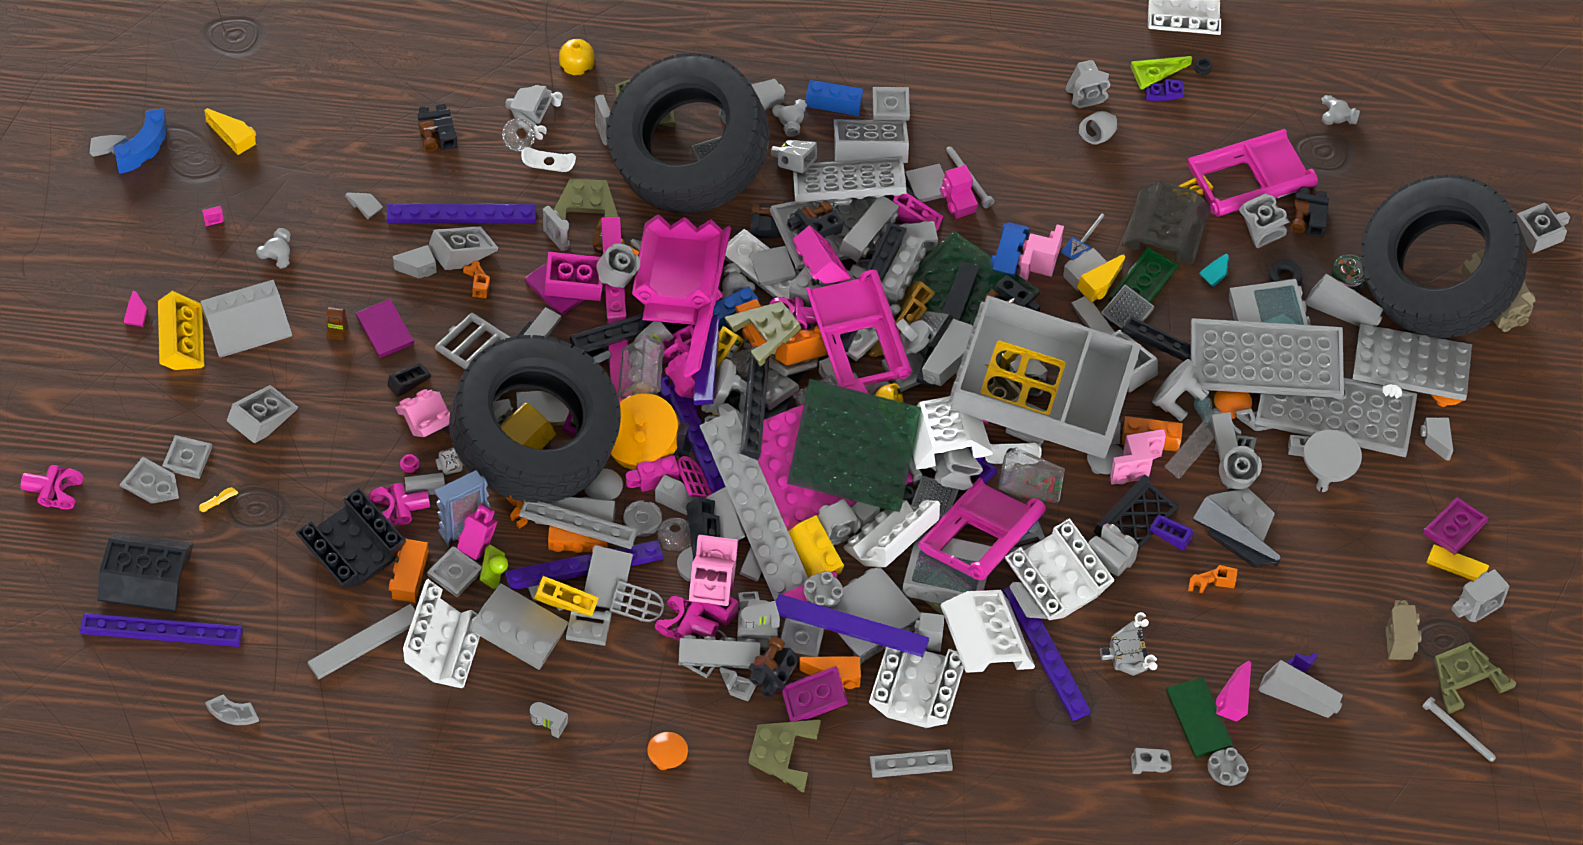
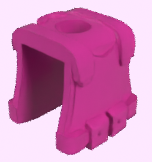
[665,352,696,398]

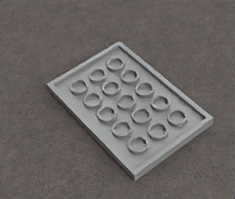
[793,156,907,203]
[770,196,883,269]
[1352,324,1472,401]

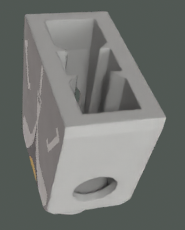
[771,140,817,173]

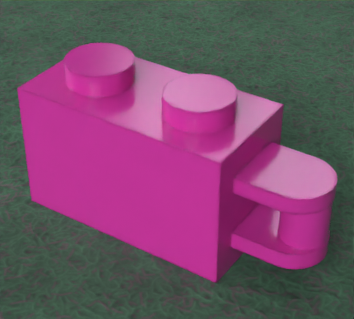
[626,455,679,492]
[457,504,497,560]

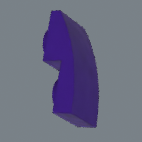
[1145,79,1184,101]

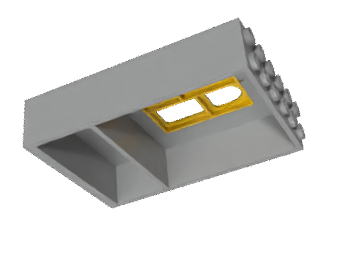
[949,295,1141,459]

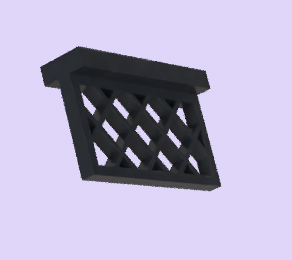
[1093,474,1178,552]

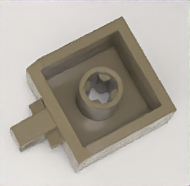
[1385,600,1422,660]

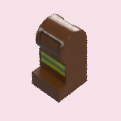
[326,307,348,341]

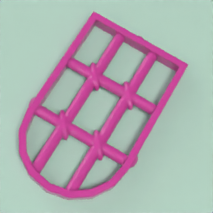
[677,456,712,498]

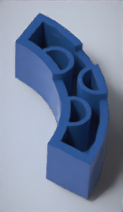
[114,108,167,174]
[990,222,1030,277]

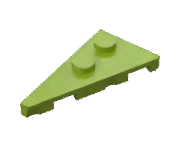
[1131,56,1192,89]

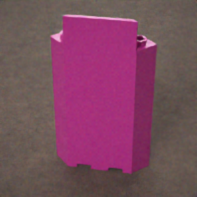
[632,214,723,325]

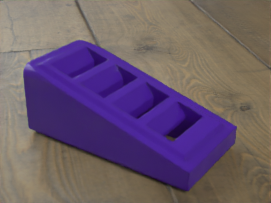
[1149,514,1193,551]

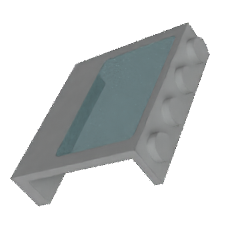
[1229,279,1310,325]
[902,532,992,604]

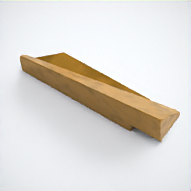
[867,281,935,357]

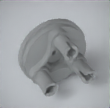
[701,359,747,416]
[1152,359,1209,422]
[1303,430,1362,492]

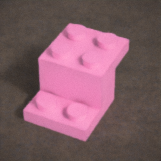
[1016,225,1064,286]
[395,389,450,437]
[1110,429,1166,485]
[689,535,738,606]

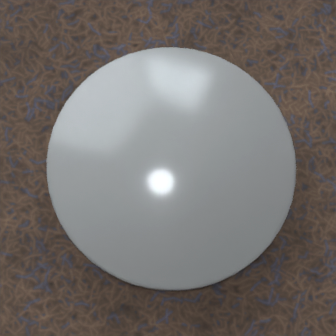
[1087,444,1124,474]
[584,468,623,500]
[804,571,843,608]
[1208,748,1248,786]

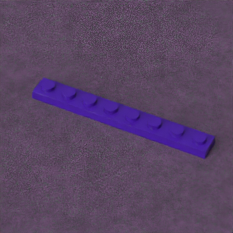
[387,204,536,224]
[505,540,663,590]
[1003,587,1091,721]

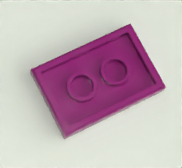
[525,263,585,316]
[356,299,414,358]
[1423,497,1489,555]
[782,666,848,722]

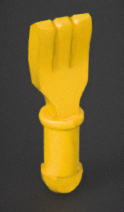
[199,487,238,512]

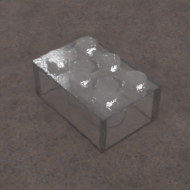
[618,334,664,400]

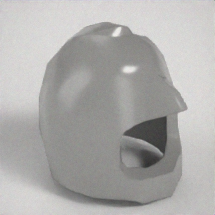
[1079,111,1117,145]

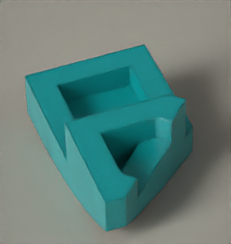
[1200,253,1229,287]

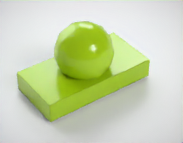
[480,545,508,589]

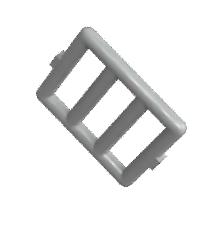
[435,313,510,370]

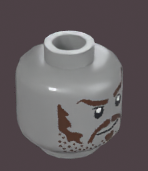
[436,448,464,475]

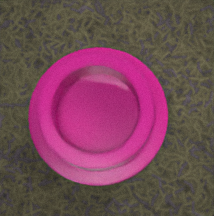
[400,454,420,473]

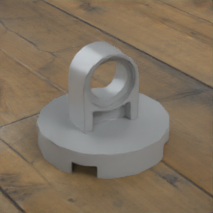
[896,318,932,355]

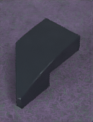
[677,422,694,465]

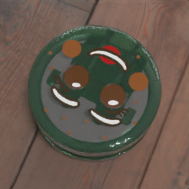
[1332,254,1366,290]

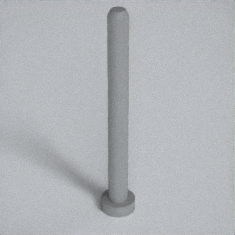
[946,146,994,208]
[1422,696,1496,762]

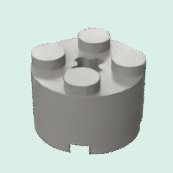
[597,243,640,288]
[1219,446,1262,489]
[818,499,861,545]

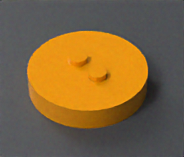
[611,394,681,470]

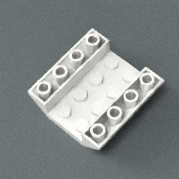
[1148,0,1221,35]
[903,396,993,469]
[843,500,940,567]
[1005,518,1114,620]
[403,579,480,688]
[940,590,1035,672]
[869,647,964,728]

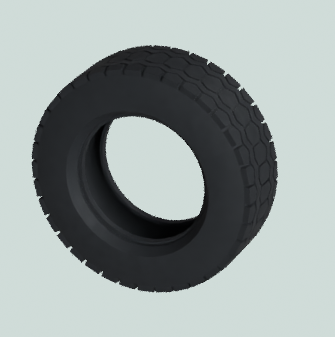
[607,53,769,214]
[1361,174,1527,338]
[449,335,621,503]

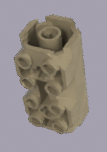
[1461,249,1535,332]

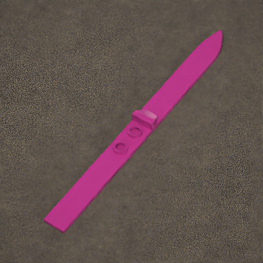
[601,217,631,402]
[684,225,731,378]

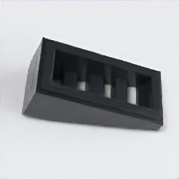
[388,363,431,397]

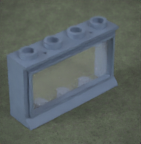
[434,470,489,548]

